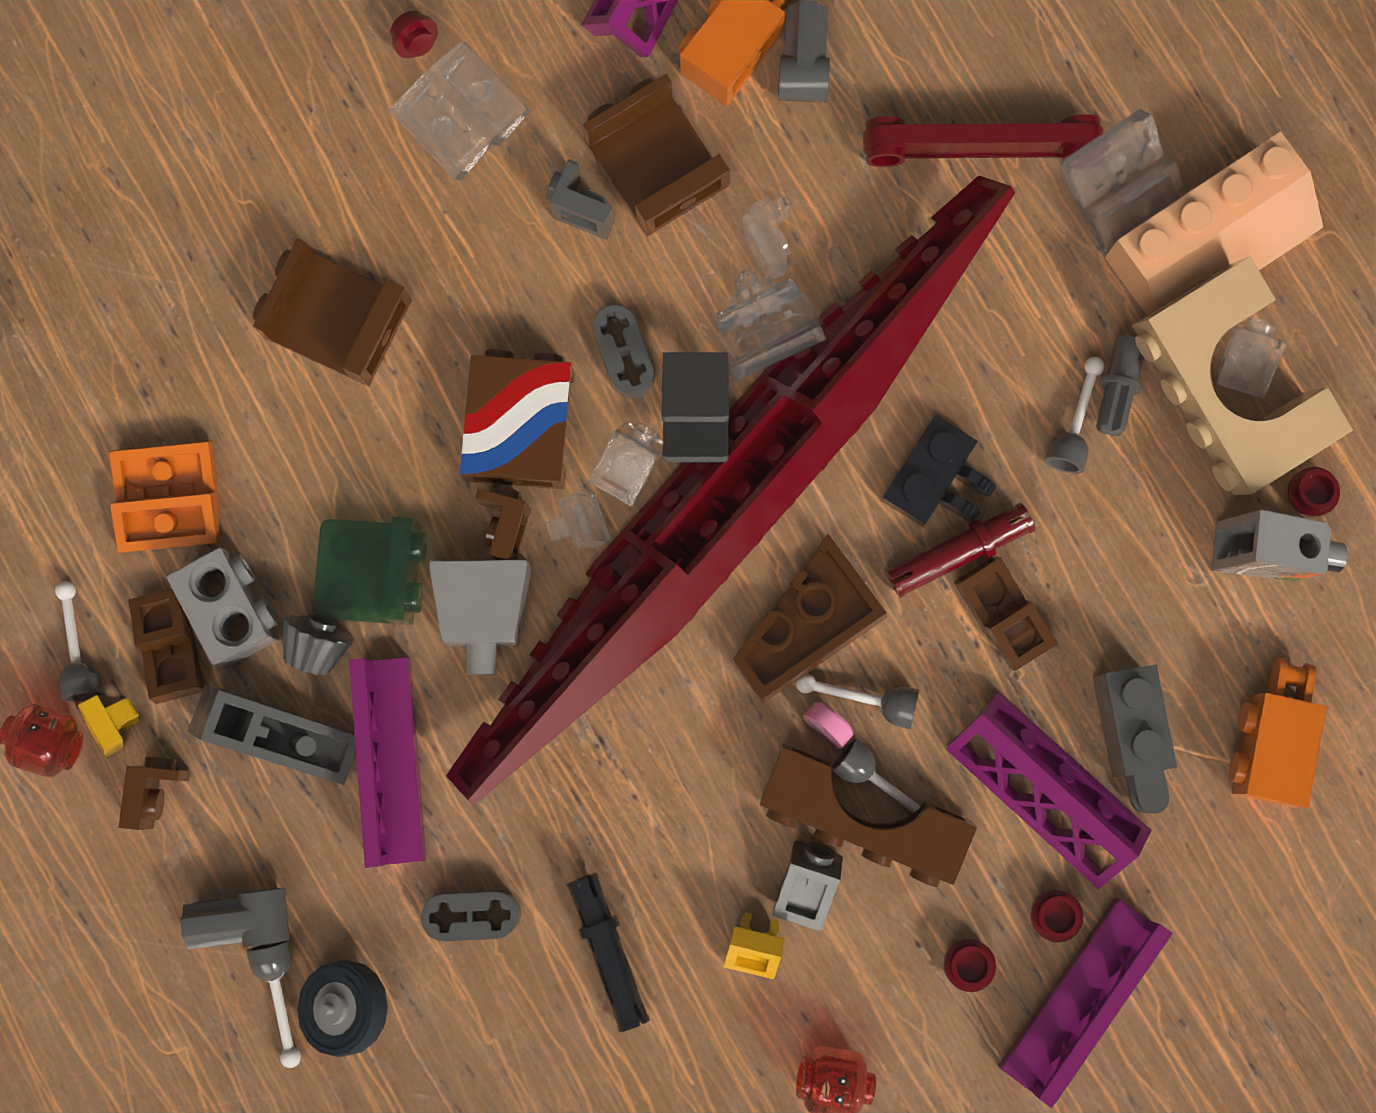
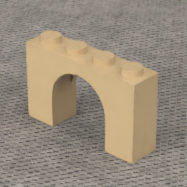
[1132,256,1353,495]

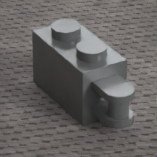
[1093,665,1177,814]

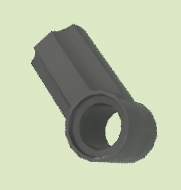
[778,0,830,103]
[180,888,290,949]

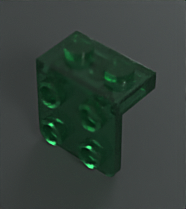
[312,516,427,625]

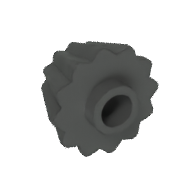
[283,613,353,675]

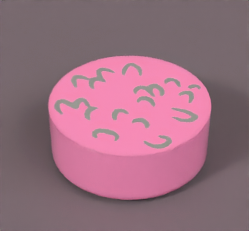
[803,702,853,749]

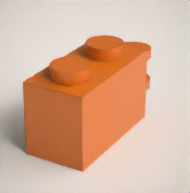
[678,0,790,106]
[1229,657,1327,808]

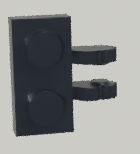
[881,415,996,527]

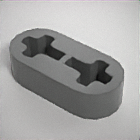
[593,305,655,399]
[421,890,521,941]

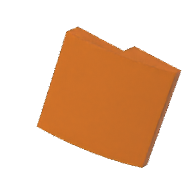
[109,440,220,553]

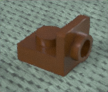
[475,485,532,560]
[118,757,190,830]

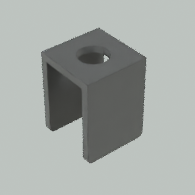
[661,352,729,462]

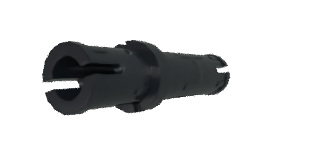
[566,872,650,1032]

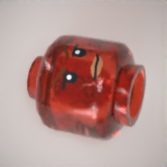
[0,704,84,778]
[796,1046,876,1113]

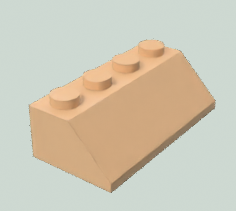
[1104,131,1323,316]

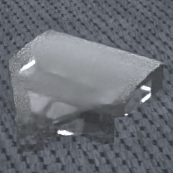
[713,270,826,381]

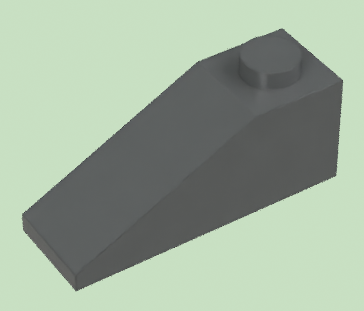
[188,684,356,785]

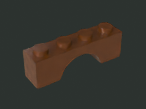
[760,743,977,887]

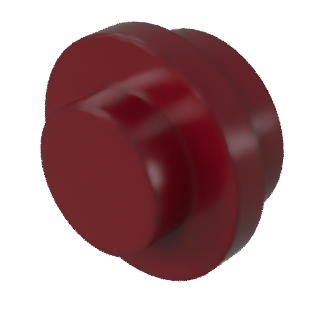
[390,11,438,58]
[1288,467,1340,517]
[1030,890,1083,943]
[944,939,996,992]

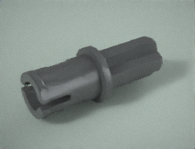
[1096,335,1144,436]

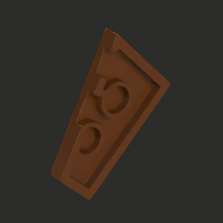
[733,534,887,703]

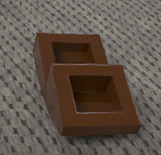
[954,556,1057,671]
[128,589,204,704]

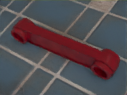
[863,114,1104,167]

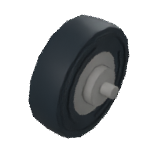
[297,960,388,1057]

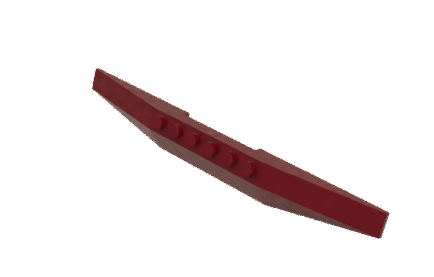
[446,175,1015,805]

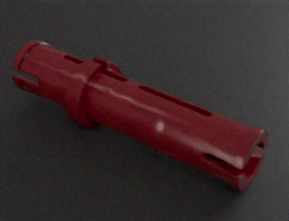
[885,502,1035,598]

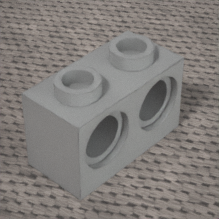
[166,547,279,669]

